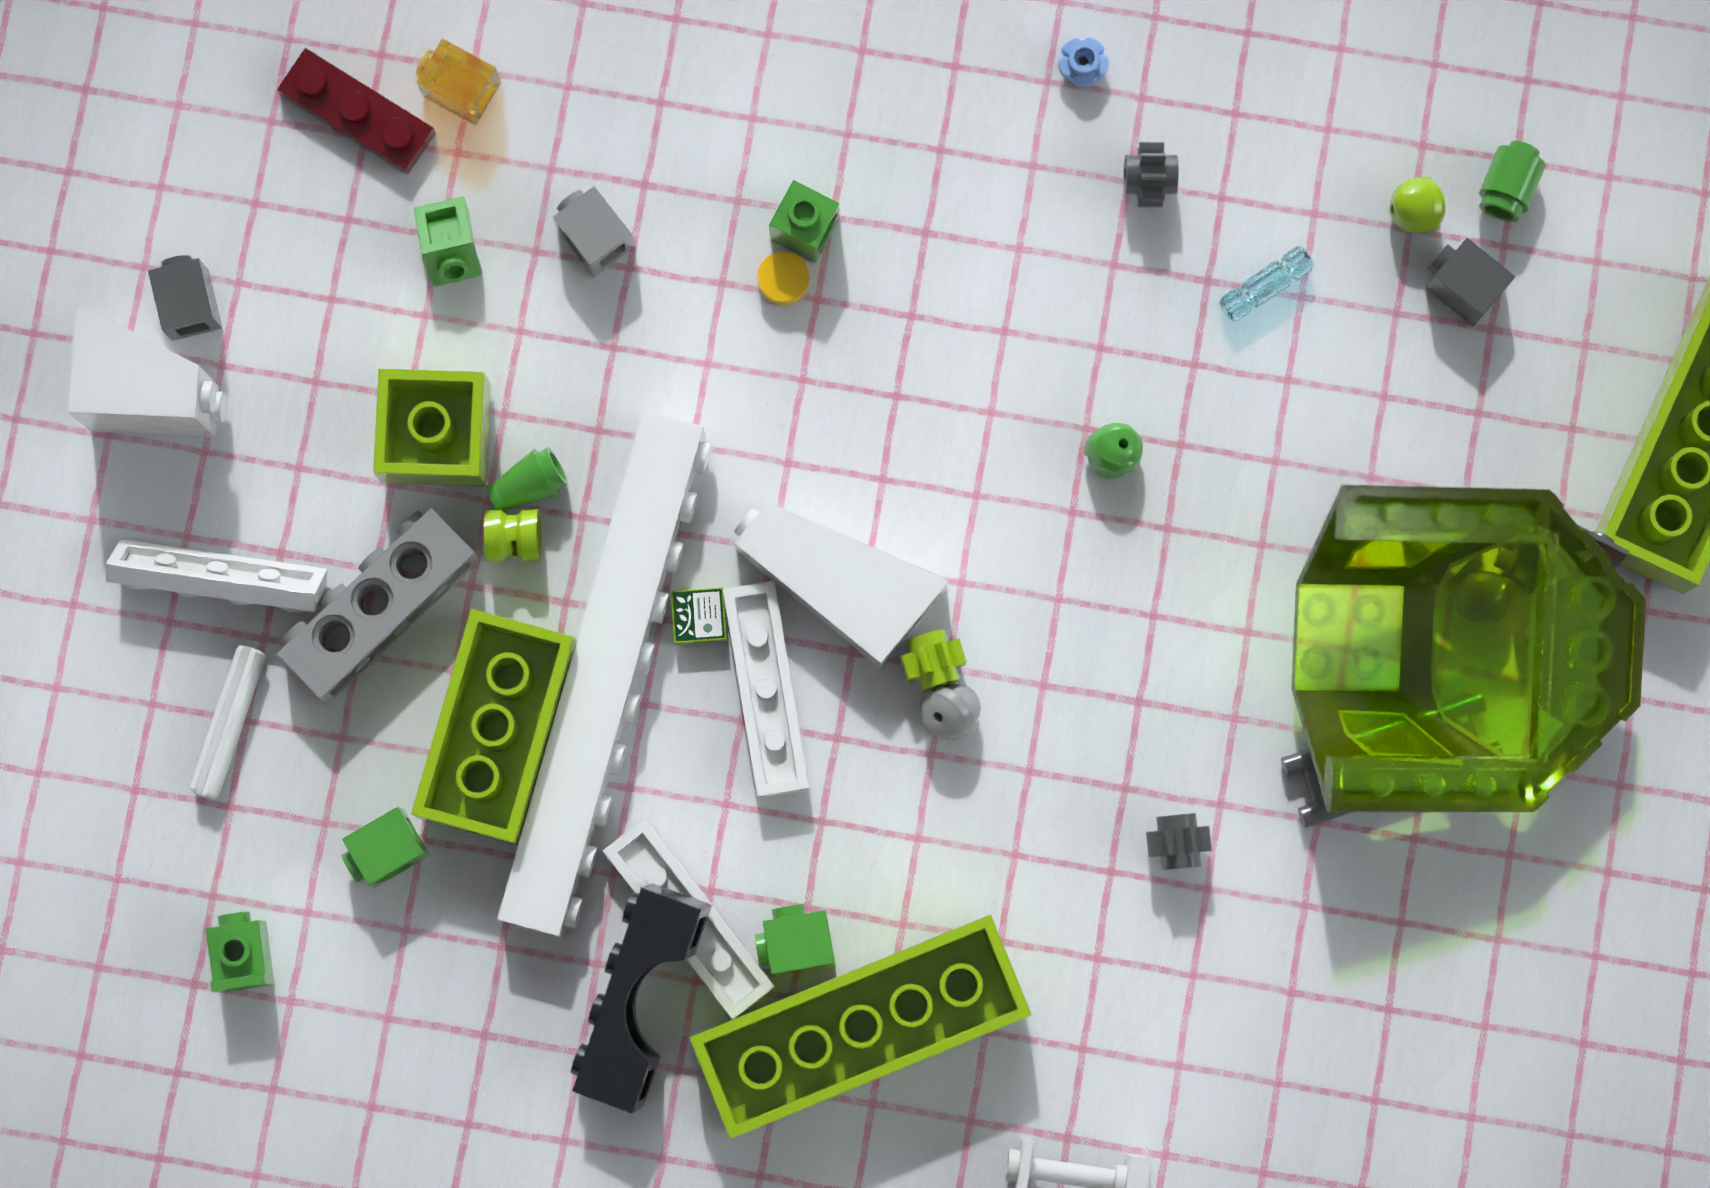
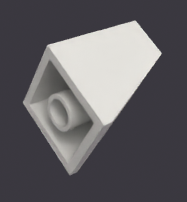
[67,307,226,437]

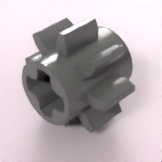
[1123,142,1179,207]
[1146,813,1212,870]

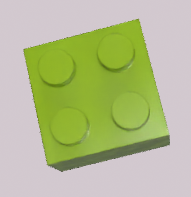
[373,369,491,487]

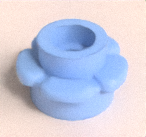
[1058,38,1109,87]

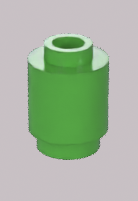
[1479,141,1546,222]

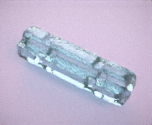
[1219,246,1314,322]

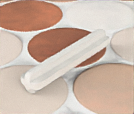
[190,645,266,799]

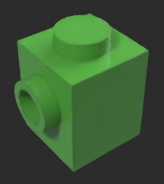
[754,904,835,975]

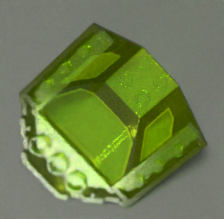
[1291,484,1646,812]

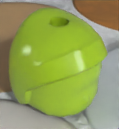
[1390,177,1445,233]

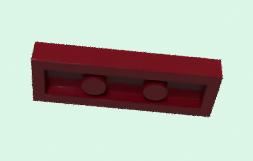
[277,48,436,175]

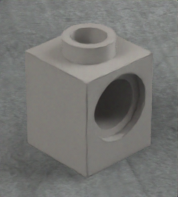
[553,186,635,277]

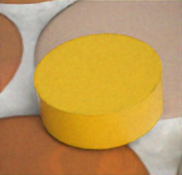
[758,251,809,306]

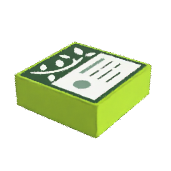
[671,587,727,645]

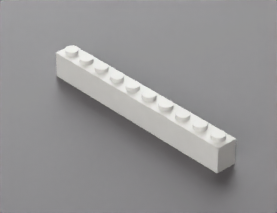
[497,410,712,938]

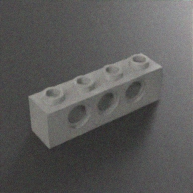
[277,508,480,704]

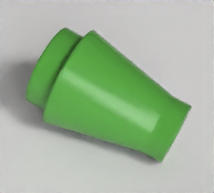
[486,447,568,512]

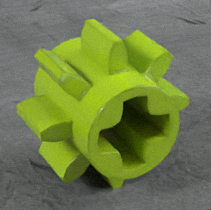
[900,629,967,692]

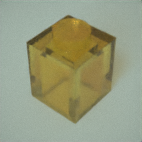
[416,38,501,125]

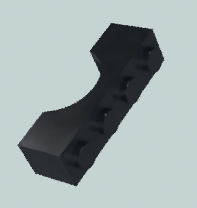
[571,883,712,1114]

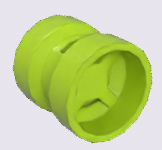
[484,509,541,562]

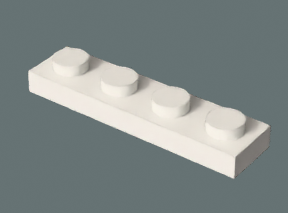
[106,539,327,613]
[723,580,810,798]
[603,818,776,1020]

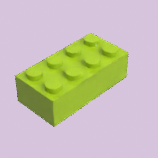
[411,609,576,846]

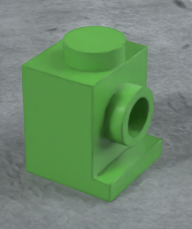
[205,912,275,993]

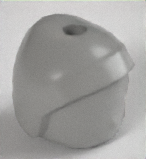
[922,684,981,740]

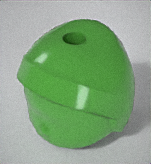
[1084,423,1143,479]

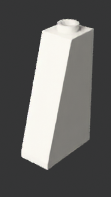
[734,503,948,669]

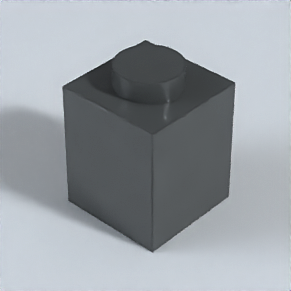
[1425,237,1516,327]
[148,255,223,341]

